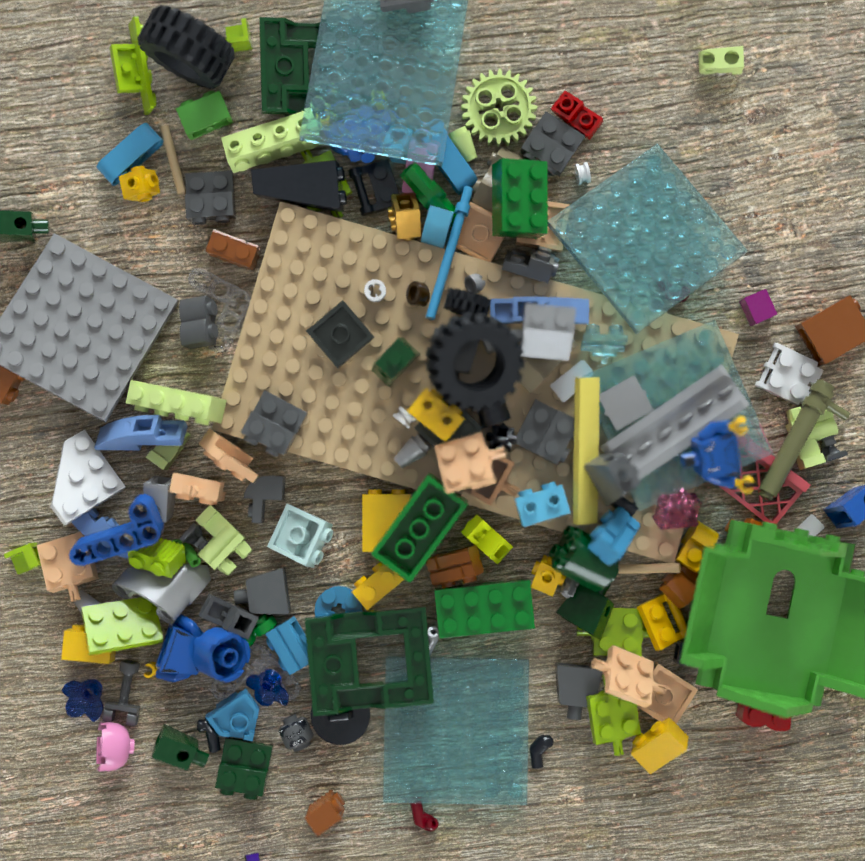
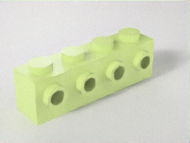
[221,109,323,173]
[126,380,227,426]

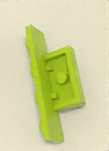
[109,16,157,115]

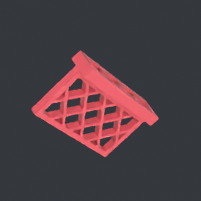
[719,434,811,524]

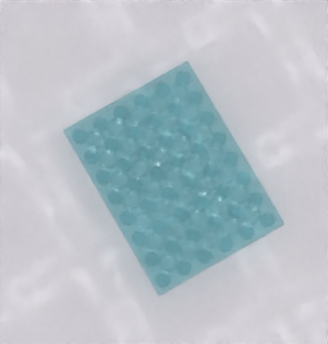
[299,0,468,166]

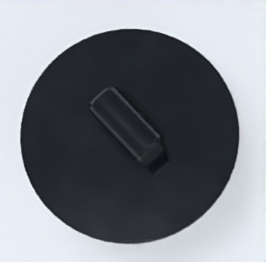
[311,708,370,745]

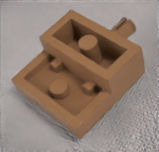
[462,449,520,506]

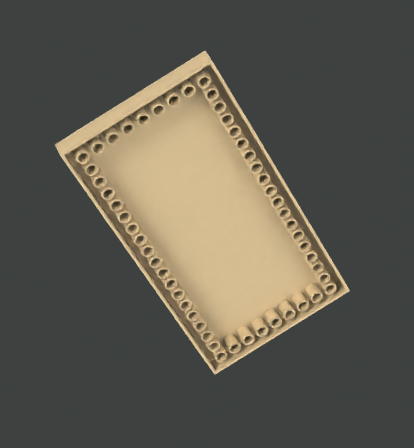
[212,201,739,563]

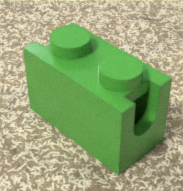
[176,91,234,140]

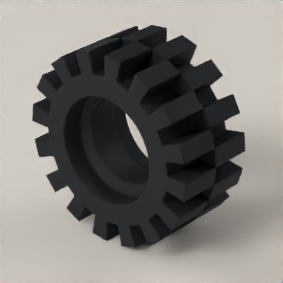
[444,288,491,315]

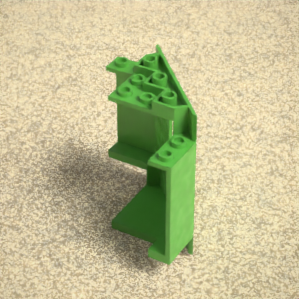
[680,520,865,718]

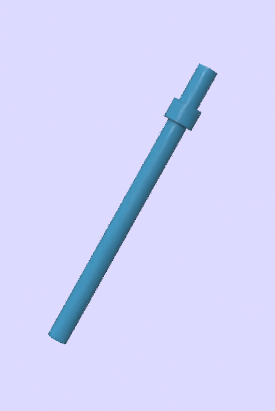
[426,186,473,320]

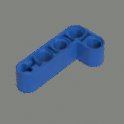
[69,494,164,566]

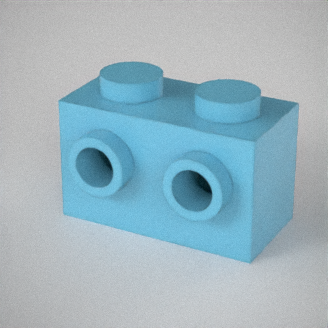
[514,481,571,527]

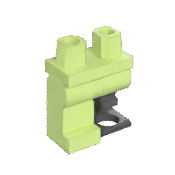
[785,406,848,470]
[179,505,253,576]

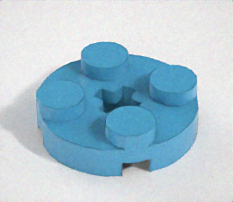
[315,586,362,617]

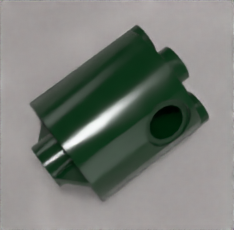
[549,525,620,592]

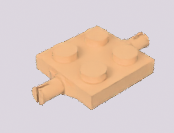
[591,645,666,708]

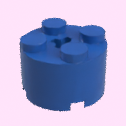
[193,627,250,682]

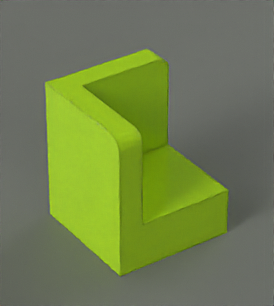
[225,18,252,52]
[4,542,41,574]

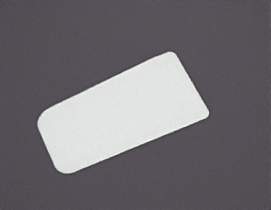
[550,360,593,402]

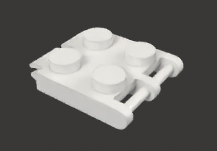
[755,343,824,405]

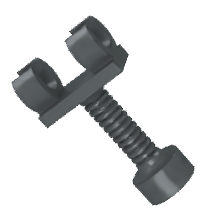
[102,660,141,727]

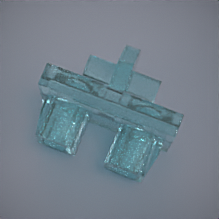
[581,324,628,364]

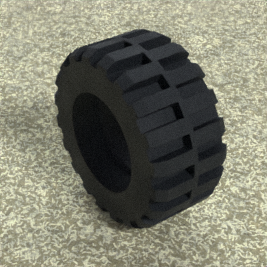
[138,5,235,89]
[426,313,525,411]

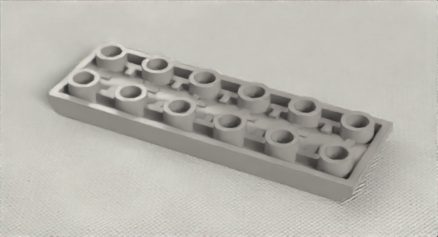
[600,364,749,480]

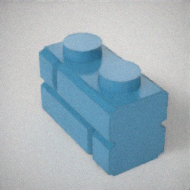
[588,507,640,565]
[265,616,309,675]

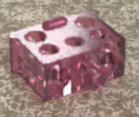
[652,489,702,530]

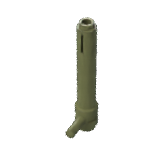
[758,379,850,501]

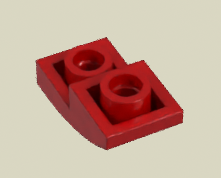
[551,90,604,140]

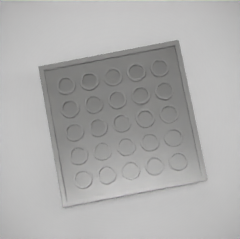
[0,233,179,422]

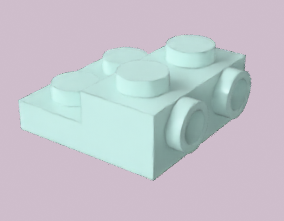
[267,504,333,568]

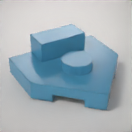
[206,688,259,741]

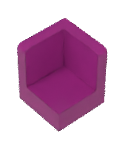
[739,289,778,327]

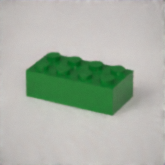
[371,472,468,583]
[434,578,535,639]

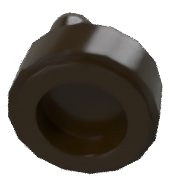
[406,281,430,307]

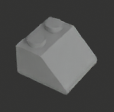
[520,304,576,361]

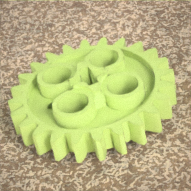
[461,69,537,147]

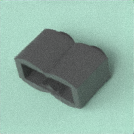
[179,295,219,349]

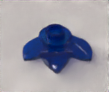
[246,669,289,707]
[61,679,104,722]

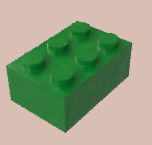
[492,158,548,239]

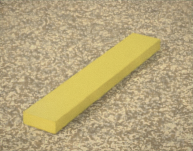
[573,377,600,525]

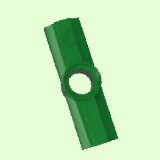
[400,162,456,227]

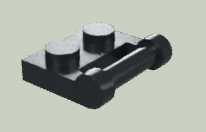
[348,159,399,216]

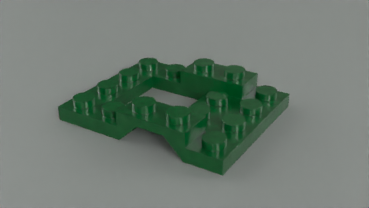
[259,17,380,118]
[305,606,434,716]

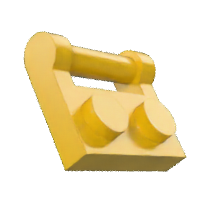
[637,593,688,651]

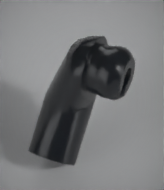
[197,717,221,753]
[529,735,554,769]

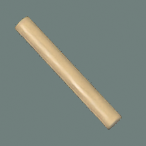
[159,125,186,195]
[618,563,681,574]

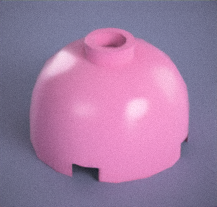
[96,722,135,771]

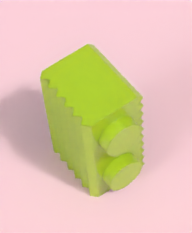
[128,537,186,578]

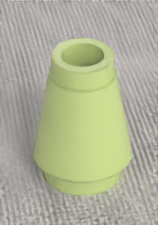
[448,126,477,162]

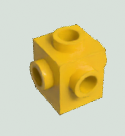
[119,166,160,202]
[531,555,566,596]

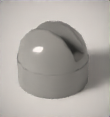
[464,274,486,294]

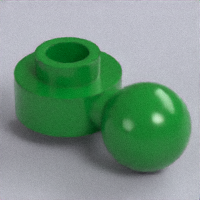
[242,614,278,646]

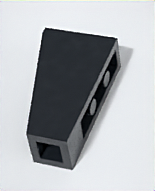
[251,160,347,212]

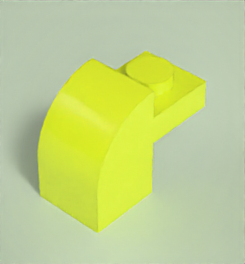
[461,514,513,565]

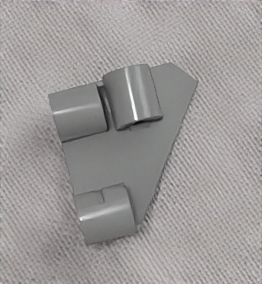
[112,564,211,624]

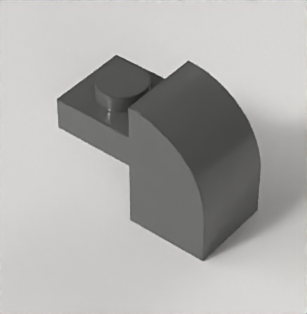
[244,476,286,523]
[198,594,259,639]

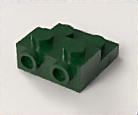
[215,737,273,800]

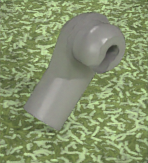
[428,627,439,655]

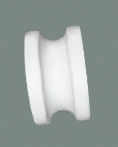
[574,162,591,185]
[364,279,386,302]
[392,407,416,429]

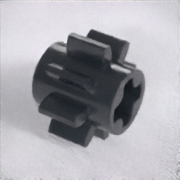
[486,423,517,452]

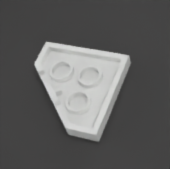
[50,430,126,526]

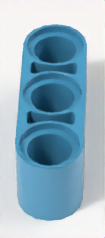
[96,123,163,186]
[420,127,478,195]

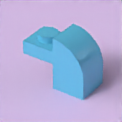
[421,205,454,249]

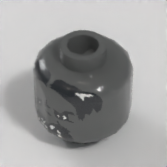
[278,714,314,752]

